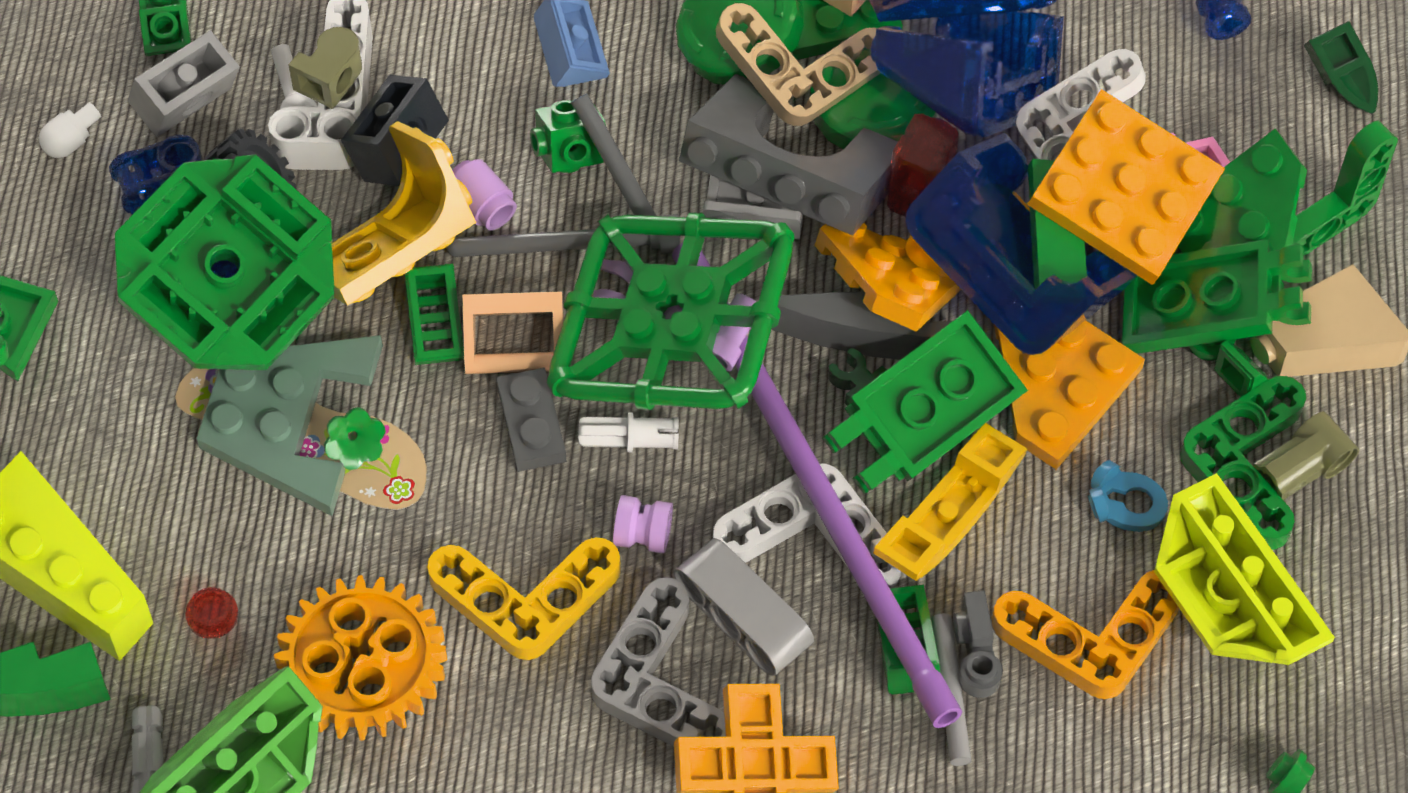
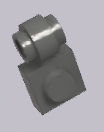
[953,590,1003,698]

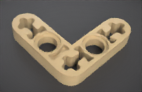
[716,3,894,126]

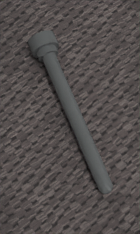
[447,214,680,257]

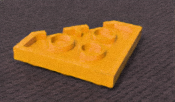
[814,223,967,332]
[993,280,1145,470]

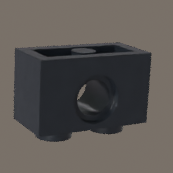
[341,74,449,186]

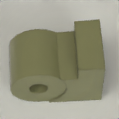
[288,27,362,109]

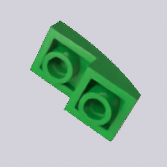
[139,0,192,56]

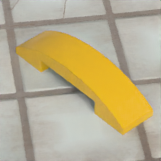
[873,423,1027,581]

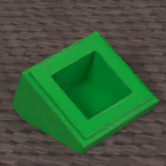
[1214,340,1271,397]

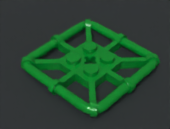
[546,212,795,410]

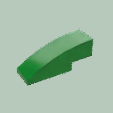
[0,641,111,717]

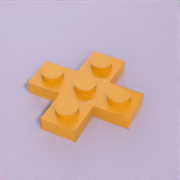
[674,684,839,793]

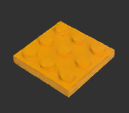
[1027,89,1225,285]

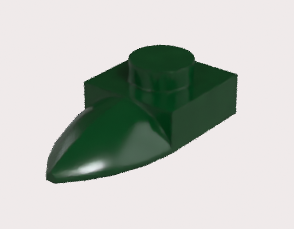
[1304,21,1378,114]

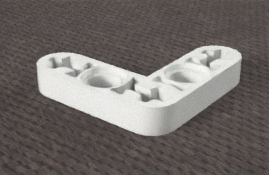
[1016,49,1146,160]
[713,464,901,588]

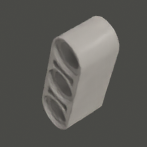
[674,538,814,676]

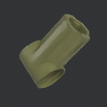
[1253,411,1360,500]

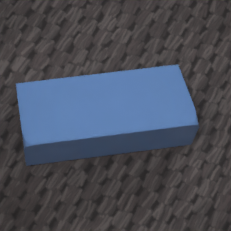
[534,0,610,87]

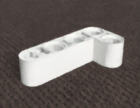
[268,0,373,170]

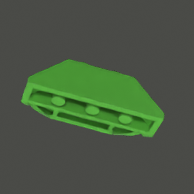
[139,666,323,793]

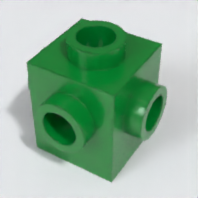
[530,100,606,173]

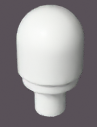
[39,102,102,158]

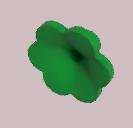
[324,407,386,470]

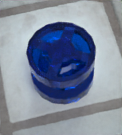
[1195,0,1252,40]

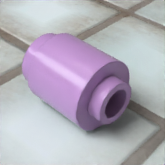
[452,159,517,230]

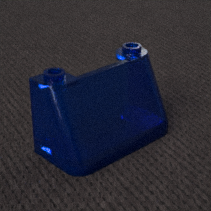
[871,2,1064,137]
[906,133,1137,355]

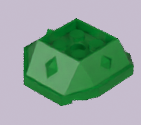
[115,154,334,370]

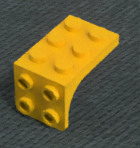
[332,121,476,306]

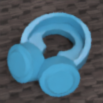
[1088,460,1168,532]

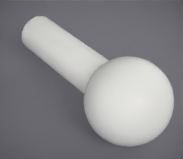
[271,44,317,109]

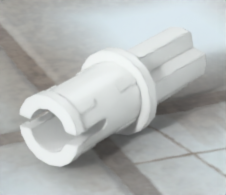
[578,412,679,452]

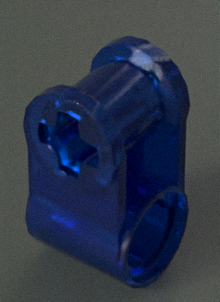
[109,134,203,214]

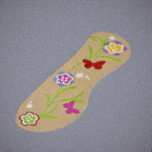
[175,368,427,510]

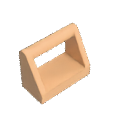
[462,292,564,374]

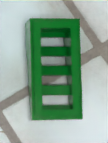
[404,264,464,365]
[876,584,940,695]

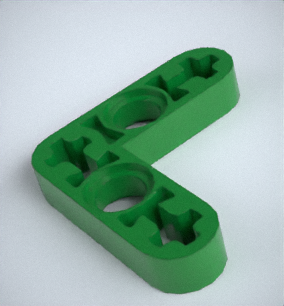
[1292,120,1398,257]
[1180,376,1307,550]

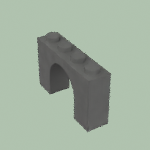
[679,74,907,236]

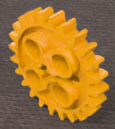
[274,575,447,741]

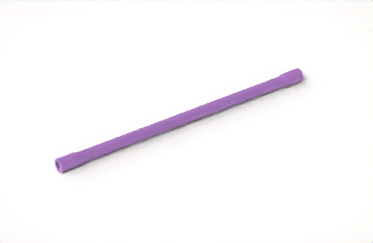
[672,243,962,728]

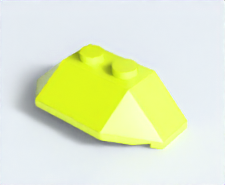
[1154,473,1335,665]

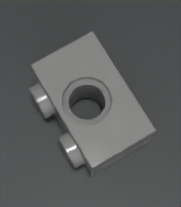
[127,30,240,137]

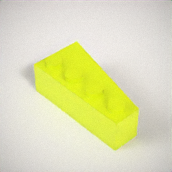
[0,451,153,661]

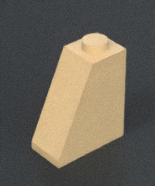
[1249,264,1408,377]

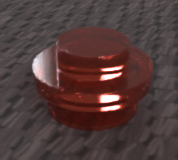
[185,587,239,639]

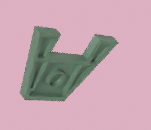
[197,335,383,517]

